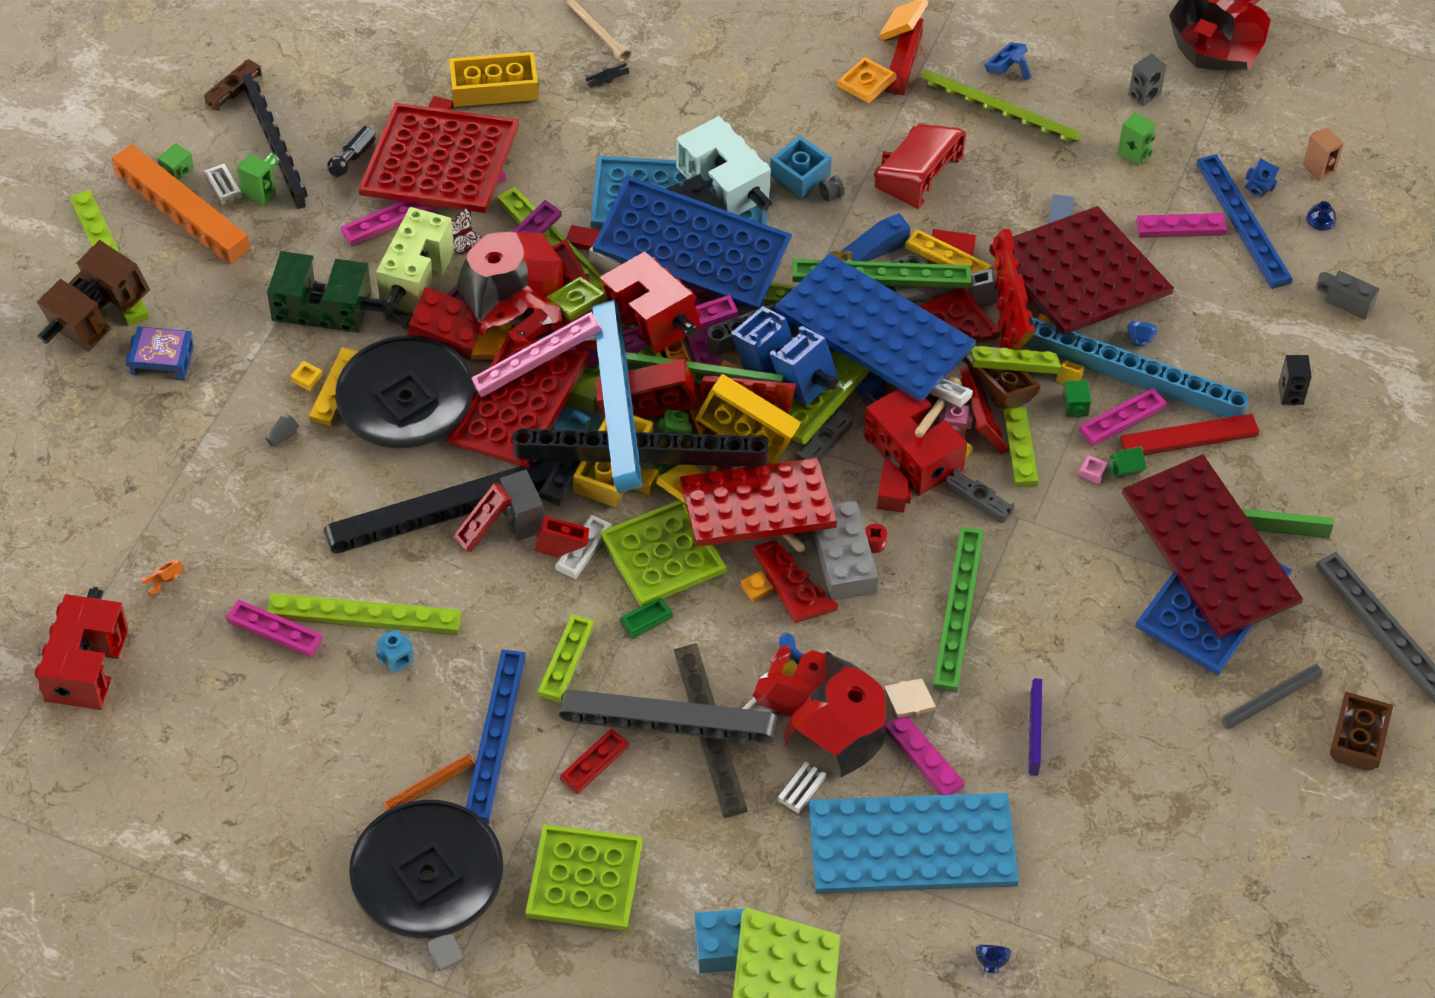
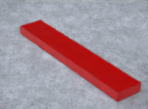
[1120,414,1259,455]

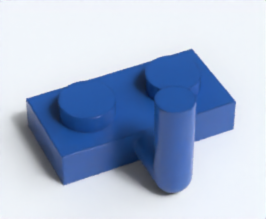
[984,42,1032,80]

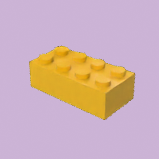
[449,52,539,107]
[695,374,802,464]
[573,416,653,508]

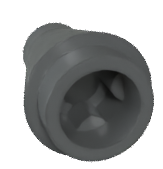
[265,414,299,448]

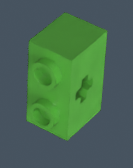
[1117,112,1156,165]

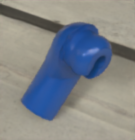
[779,633,803,665]

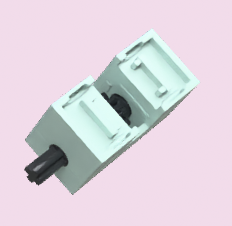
[676,116,772,215]

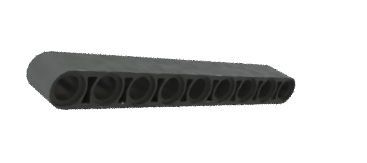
[559,690,778,744]

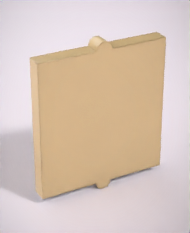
[884,678,936,718]

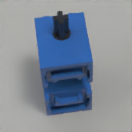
[731,306,838,405]

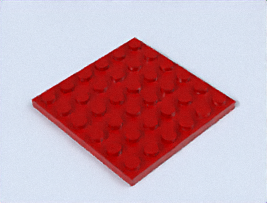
[358,103,519,213]

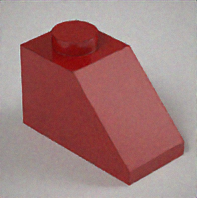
[876,458,912,513]
[534,515,589,557]

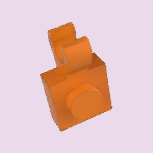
[141,559,185,595]

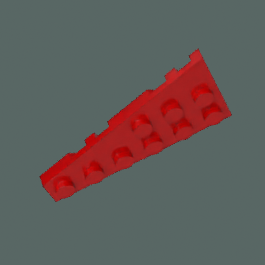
[993,229,1036,350]
[919,288,1000,341]

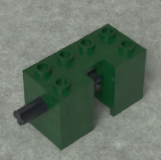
[267,251,385,333]

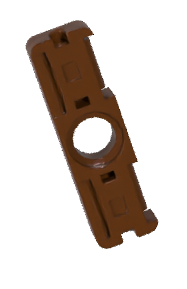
[204,59,262,111]

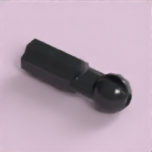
[327,125,376,177]

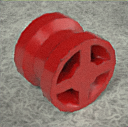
[865,523,888,553]

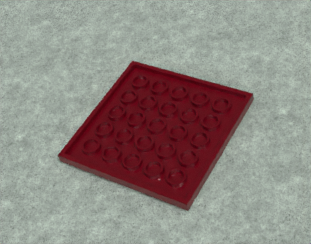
[989,206,1174,335]

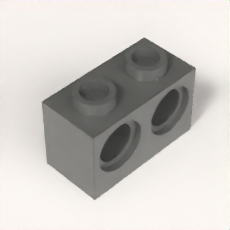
[1128,53,1167,106]

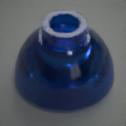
[1306,201,1337,230]
[976,944,1012,973]

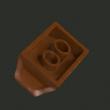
[961,346,1041,409]
[1330,692,1393,771]

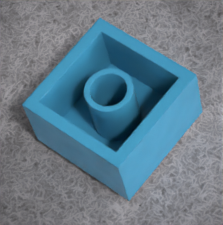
[770,135,832,198]
[694,908,745,973]

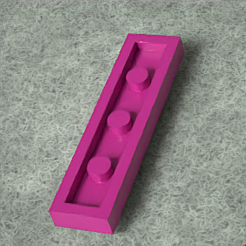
[1136,213,1227,238]
[1079,388,1167,447]
[226,599,323,658]
[885,716,965,795]

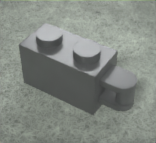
[1316,270,1380,320]

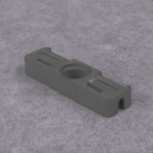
[796,409,853,461]
[945,468,1014,523]

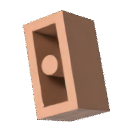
[1303,127,1344,181]

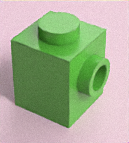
[157,143,194,180]

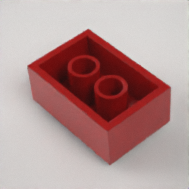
[407,286,480,360]

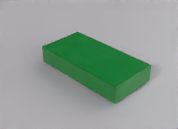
[620,598,673,639]

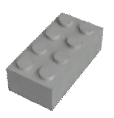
[811,501,878,600]

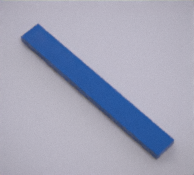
[1196,154,1293,289]
[466,649,526,824]

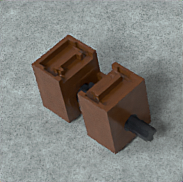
[37,240,150,352]

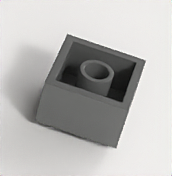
[500,469,544,541]

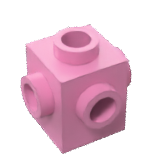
[939,403,973,440]

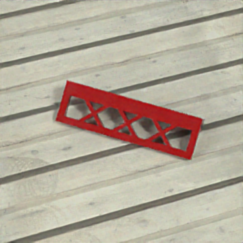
[884,18,924,95]

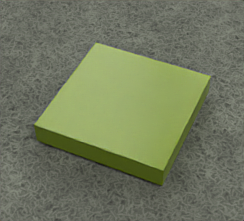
[545,277,608,321]

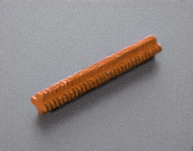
[383,753,475,811]

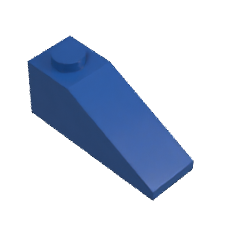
[841,213,911,262]

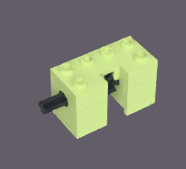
[376,207,454,314]

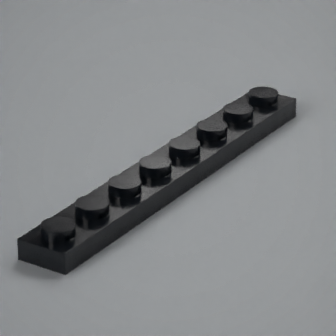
[242,74,308,209]

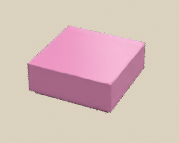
[1078,455,1108,484]

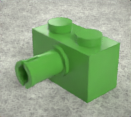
[237,153,279,207]

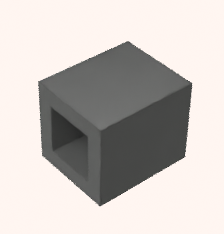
[971,269,998,307]

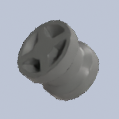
[819,175,845,201]

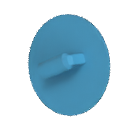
[553,407,603,431]

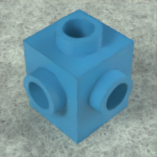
[375,629,414,673]

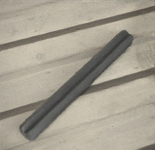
[1222,664,1323,729]

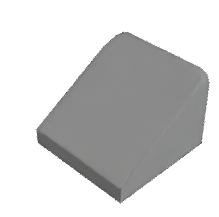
[428,934,463,971]

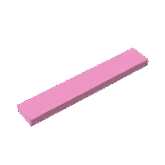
[472,312,602,397]

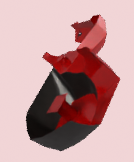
[1169,0,1271,70]
[456,232,564,348]
[752,646,886,778]

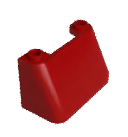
[874,124,966,209]

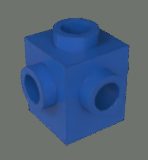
[1244,158,1279,197]

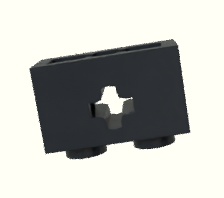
[1278,355,1312,405]

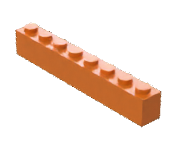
[112,144,250,264]

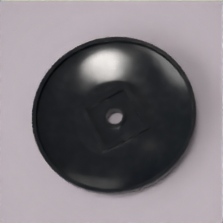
[336,335,474,448]
[349,800,503,938]

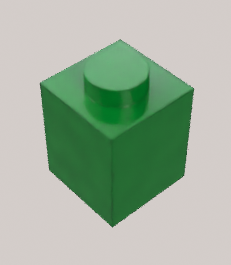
[1063,380,1091,417]
[1108,446,1147,478]

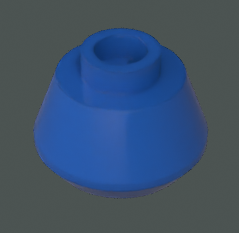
[1127,321,1158,346]
[856,371,887,398]

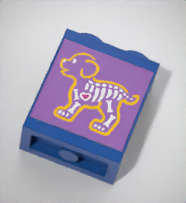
[126,326,194,381]

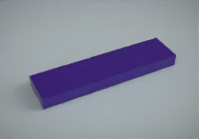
[1028,678,1042,776]

